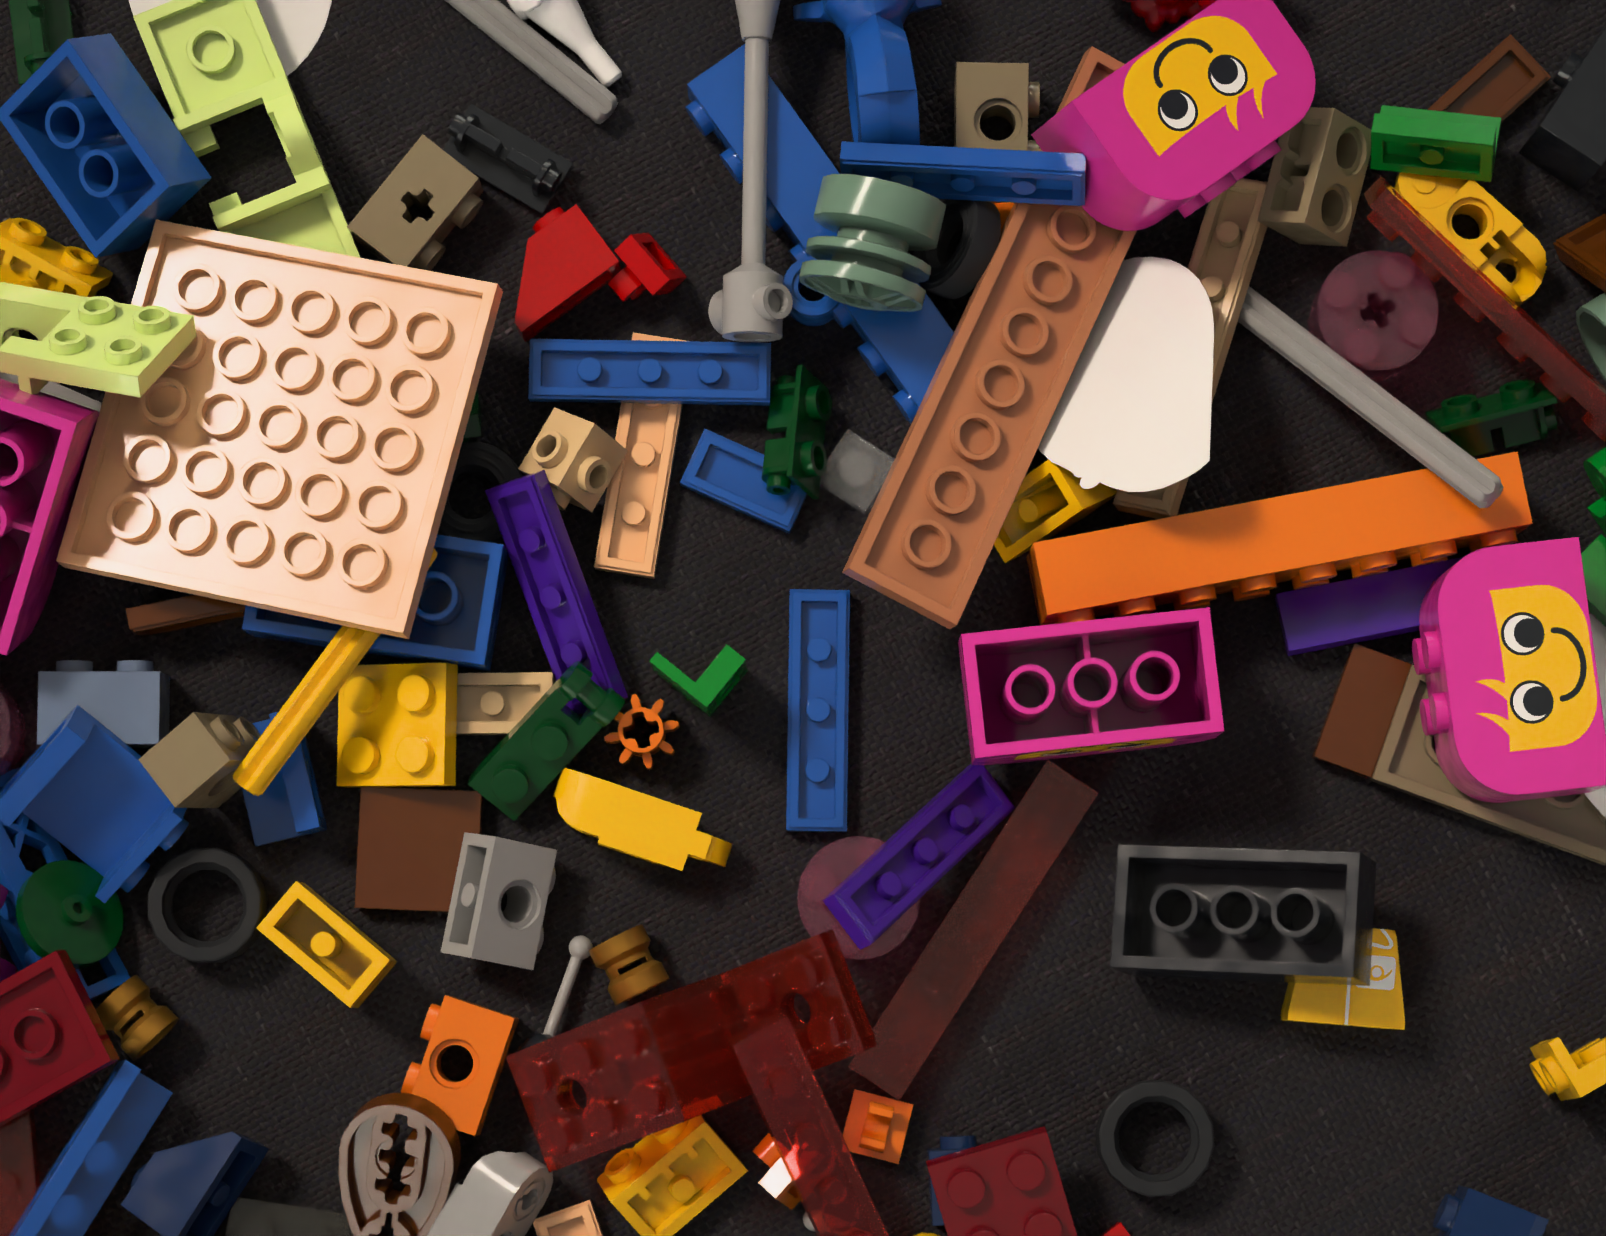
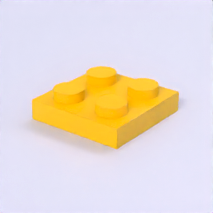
[336,663,458,788]

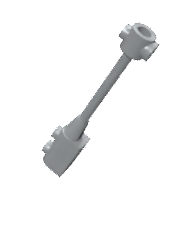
[708,0,793,342]

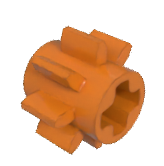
[604,694,680,770]

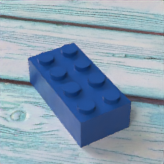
[242,535,509,672]

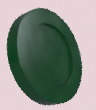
[16,860,123,969]

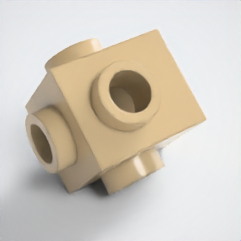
[518,407,628,512]

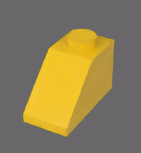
[994,459,1117,563]

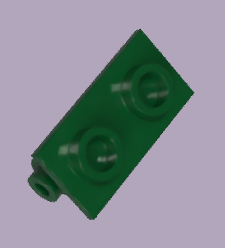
[9,0,74,85]
[761,365,832,499]
[1425,379,1558,457]

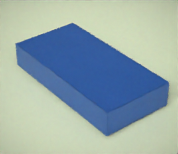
[680,428,808,534]

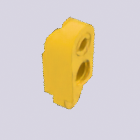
[1394,172,1547,310]
[553,768,733,871]

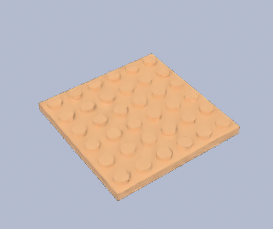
[56,220,503,639]

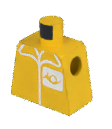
[1281,928,1405,1030]

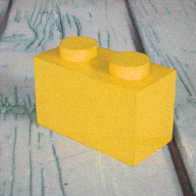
[256,881,398,1008]

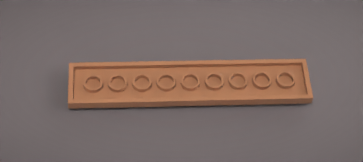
[842,46,1137,629]

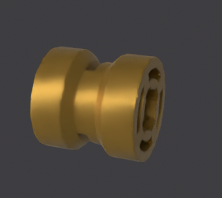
[589,924,670,1006]
[96,975,179,1061]

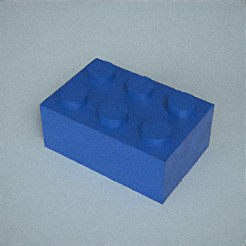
[0,33,211,258]

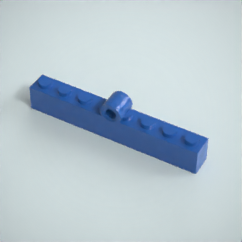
[685,44,954,424]

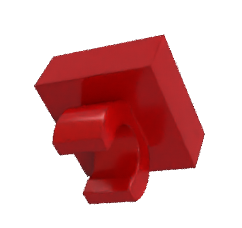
[608,232,687,302]

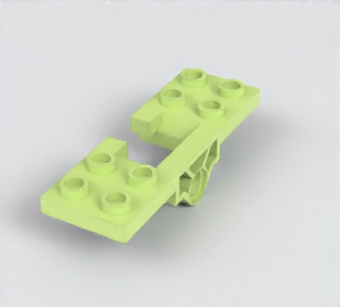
[133,0,361,258]
[0,282,196,398]

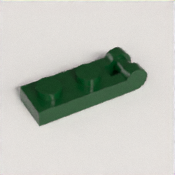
[468,661,625,821]

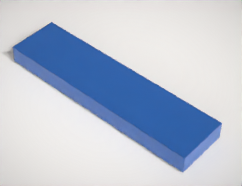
[840,141,1086,206]
[528,339,771,406]
[786,589,850,832]

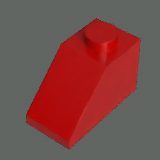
[514,204,621,342]

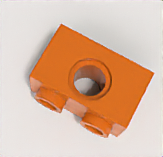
[401,995,519,1136]

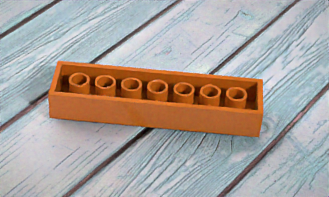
[1026,451,1533,625]

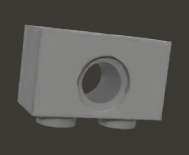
[441,832,557,970]

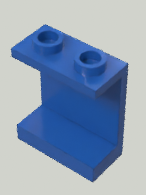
[0,705,189,904]

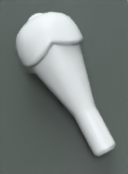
[507,0,622,87]

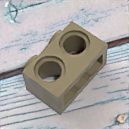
[1257,107,1371,247]

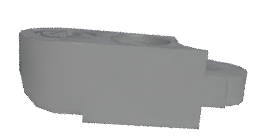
[427,1151,553,1236]

